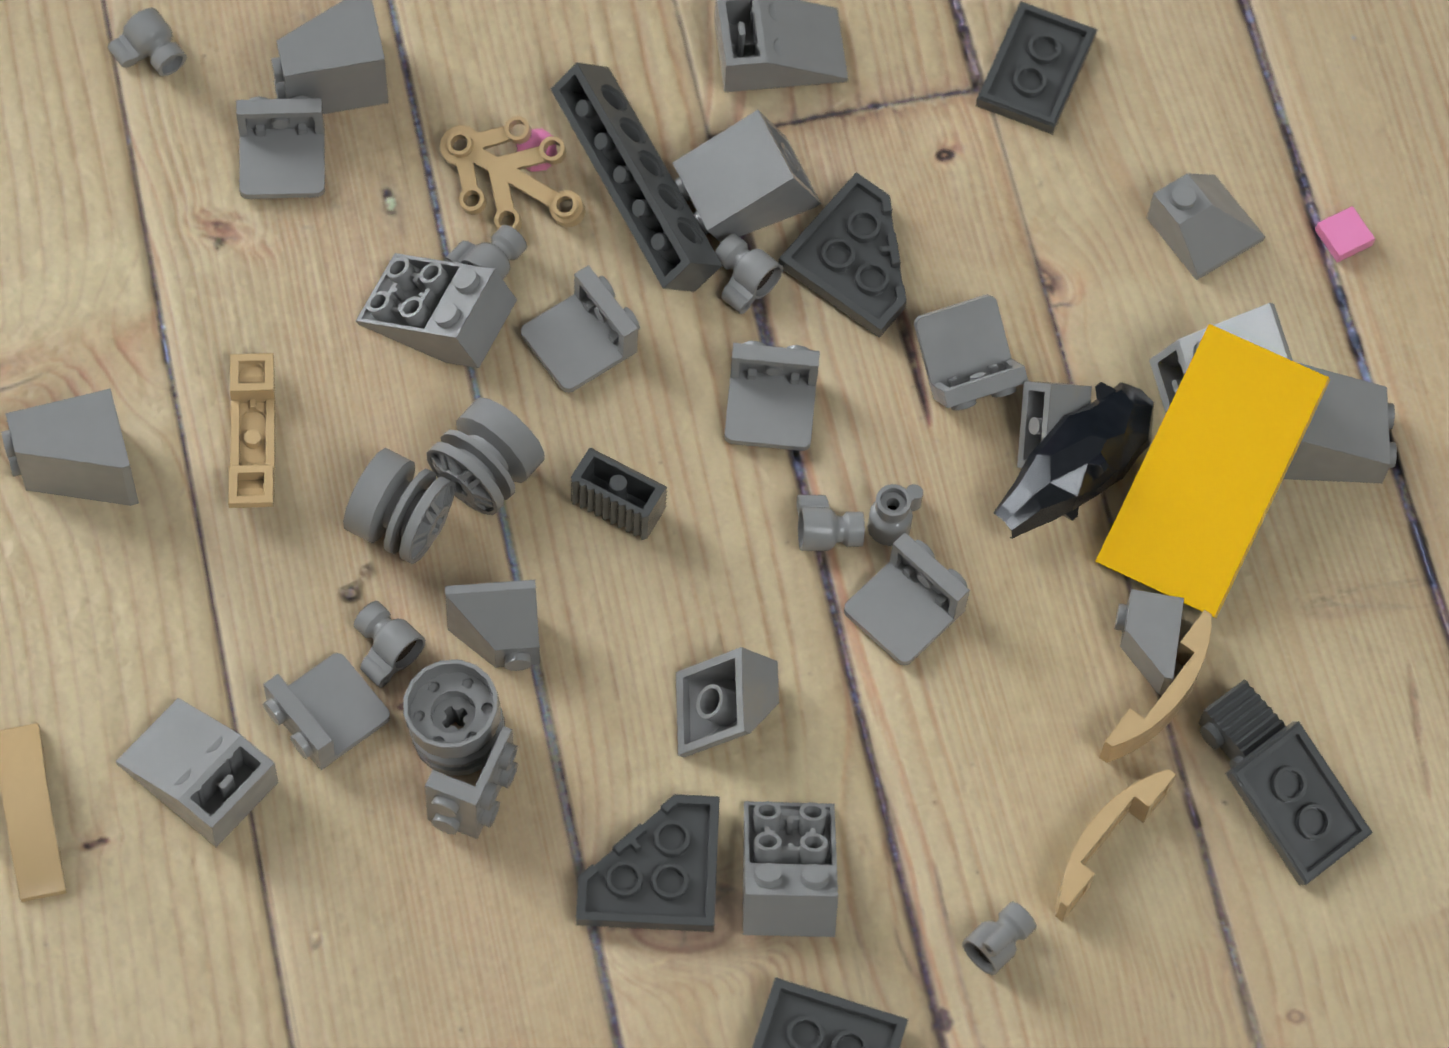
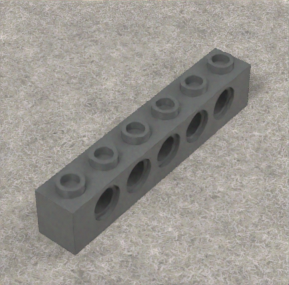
[551,62,723,292]

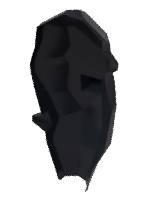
[994,382,1154,539]

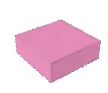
[1315,206,1375,263]

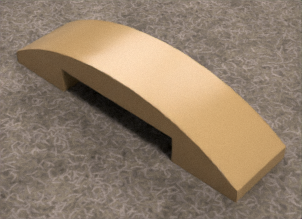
[228,353,276,508]
[1099,610,1212,763]
[0,723,67,902]
[1055,769,1176,922]

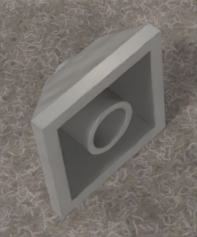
[1147,173,1265,280]
[445,580,540,671]
[676,647,779,758]

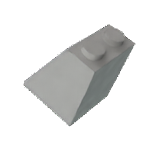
[271,0,388,114]
[672,110,821,242]
[1283,363,1397,483]
[1,388,139,506]

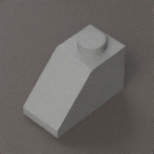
[1017,381,1092,468]
[1115,589,1184,695]

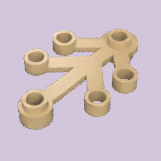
[440,116,585,231]

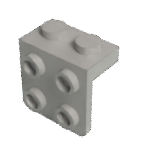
[236,96,325,199]
[521,265,640,393]
[914,294,1028,411]
[724,341,820,451]
[844,533,970,665]
[263,653,390,770]
[425,726,518,839]

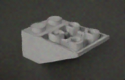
[715,0,848,92]
[356,253,517,368]
[1149,303,1293,413]
[116,698,278,847]
[743,801,838,937]

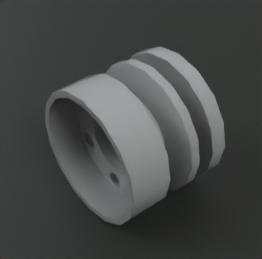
[427,397,545,515]
[343,448,455,564]
[403,659,505,776]

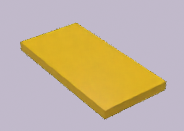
[1095,324,1330,618]

